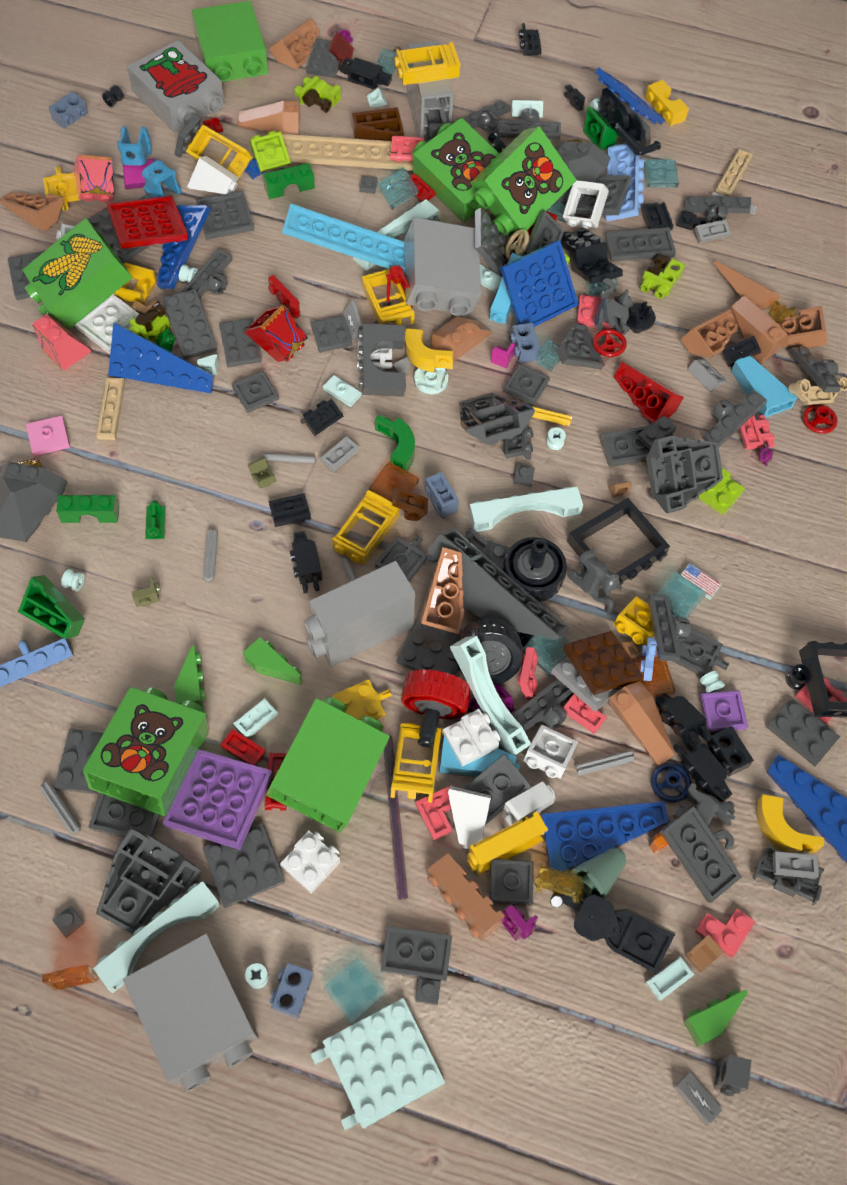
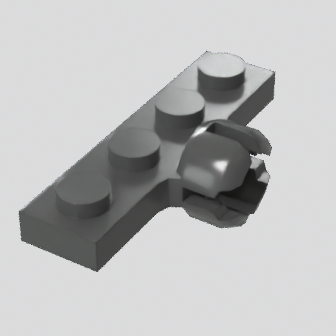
[456,100,511,132]
[499,108,561,140]
[685,196,751,223]
[181,249,233,299]
[789,346,841,393]
[703,390,767,447]
[647,594,691,662]
[512,679,573,732]

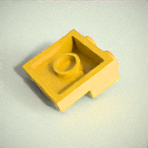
[613,596,654,645]

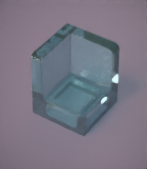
[377,49,396,75]
[537,339,560,371]

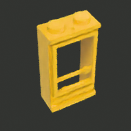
[394,42,460,85]
[186,125,253,181]
[114,263,156,305]
[362,269,414,325]
[332,490,400,565]
[391,723,441,803]
[466,811,548,876]

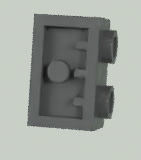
[504,424,533,460]

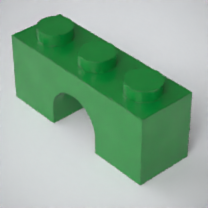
[263,163,315,199]
[56,495,119,523]

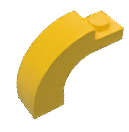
[405,328,454,373]
[757,794,824,854]

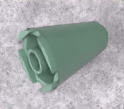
[569,848,627,899]

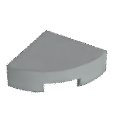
[393,357,410,376]

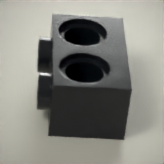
[707,726,754,777]

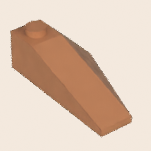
[269,18,320,69]
[237,101,300,135]
[0,192,63,231]
[714,260,781,310]
[731,295,789,364]
[777,306,827,348]
[681,309,739,358]
[419,547,464,634]
[608,681,675,766]

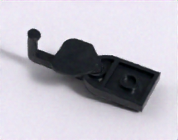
[599,87,661,156]
[550,889,675,974]

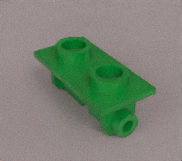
[156,327,176,352]
[145,500,165,540]

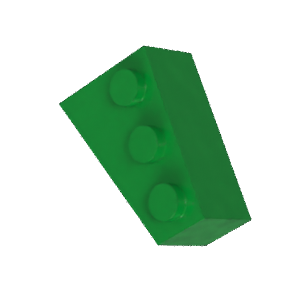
[18,575,85,639]

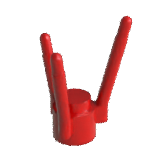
[386,266,413,308]

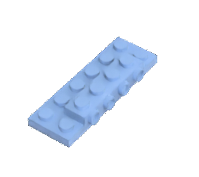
[606,141,644,221]

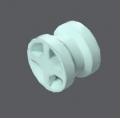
[179,265,198,283]
[546,427,566,450]
[61,569,85,592]
[699,671,725,693]
[245,963,269,989]

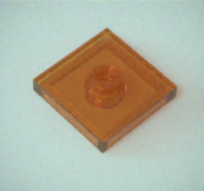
[369,462,419,502]
[632,657,676,697]
[42,965,98,991]

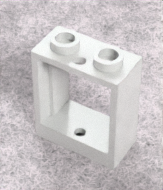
[563,180,609,229]

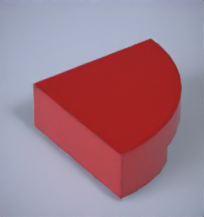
[203,117,223,133]

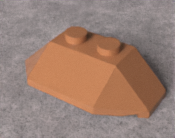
[431,316,492,361]

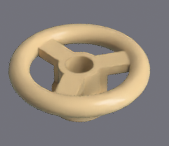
[505,229,529,260]

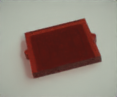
[329,31,355,64]

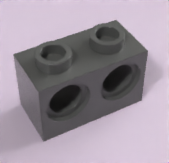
[714,1054,752,1096]

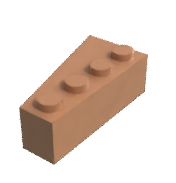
[427,853,505,942]

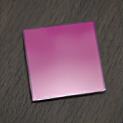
[123,159,156,189]

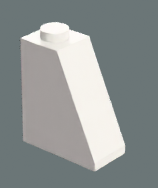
[187,156,239,194]
[502,781,556,826]
[448,786,491,849]

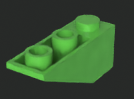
[242,637,302,685]
[174,646,206,708]
[684,989,748,1047]

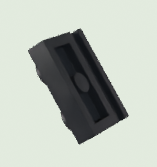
[641,202,674,231]
[268,493,311,527]

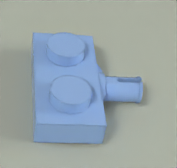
[640,638,657,681]

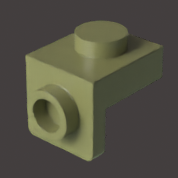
[248,457,276,488]
[132,577,161,607]

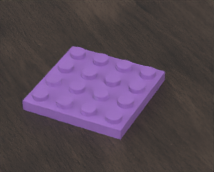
[163,749,274,850]

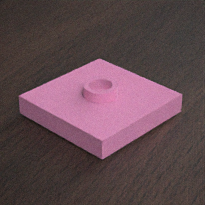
[26,416,70,456]

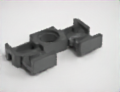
[752,845,824,905]

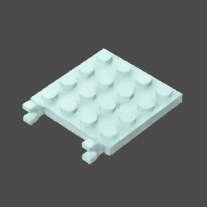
[311,998,445,1131]

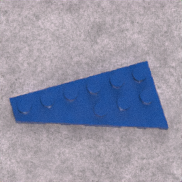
[157,205,210,289]
[108,322,214,393]
[766,754,847,862]
[541,801,669,878]

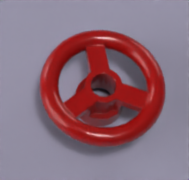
[593,329,627,357]
[802,404,838,434]

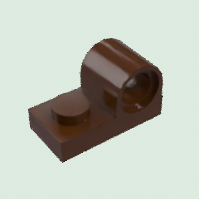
[392,487,428,521]

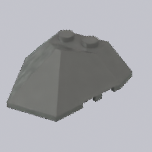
[555,141,610,204]
[459,393,535,445]
[646,436,723,513]
[0,462,67,542]
[96,827,201,934]

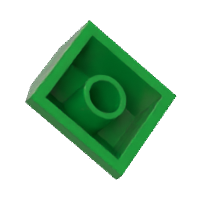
[583,106,617,150]

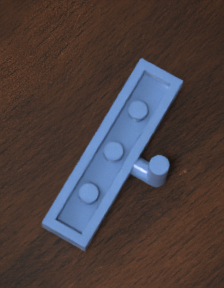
[0,638,73,687]

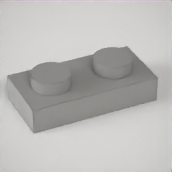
[694,220,731,243]
[321,436,359,473]
[773,851,819,879]

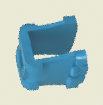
[117,126,152,166]
[142,160,182,198]

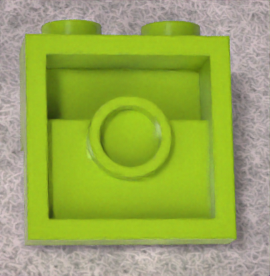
[249,131,291,173]
[699,468,745,516]

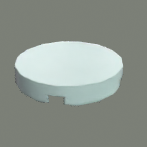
[414,368,449,394]

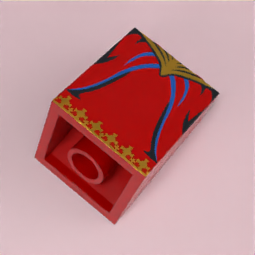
[244,305,308,362]

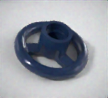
[651,763,691,802]

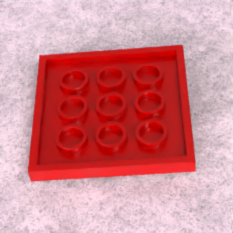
[107,196,188,249]

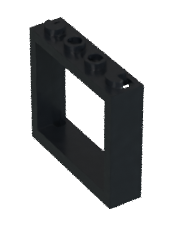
[567,498,670,585]
[799,641,847,718]

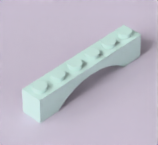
[353,200,439,271]
[469,487,583,532]
[450,636,531,755]
[93,881,220,993]

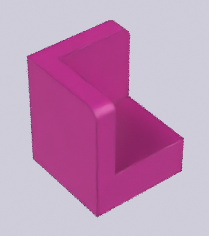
[491,343,515,368]

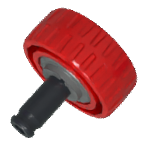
[401,669,471,748]

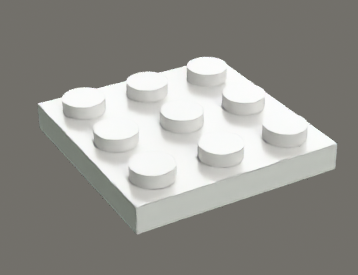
[75,294,139,354]

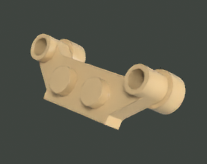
[789,377,847,405]

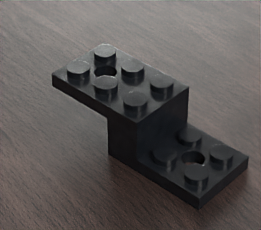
[560,228,623,284]

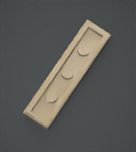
[715,149,753,197]
[96,378,125,440]

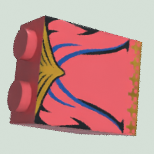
[73,155,114,203]
[32,314,91,371]

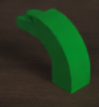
[375,415,415,474]

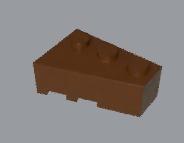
[352,107,404,141]

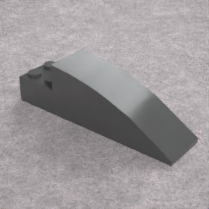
[427,528,570,640]

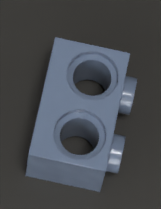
[48,92,88,129]
[509,323,541,363]
[425,472,459,519]
[270,963,314,1019]

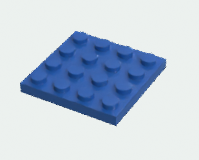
[595,67,665,125]
[500,240,579,327]

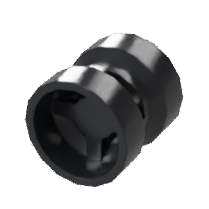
[102,85,124,107]
[786,664,806,690]

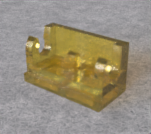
[534,866,584,904]

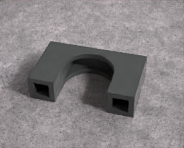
[358,323,406,397]

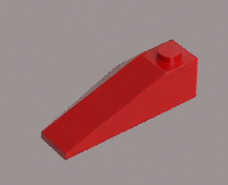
[614,362,684,423]

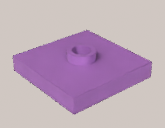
[700,690,748,733]

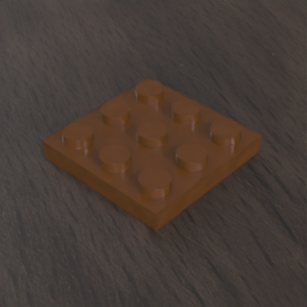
[563,631,643,695]

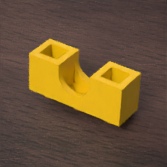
[645,80,689,126]

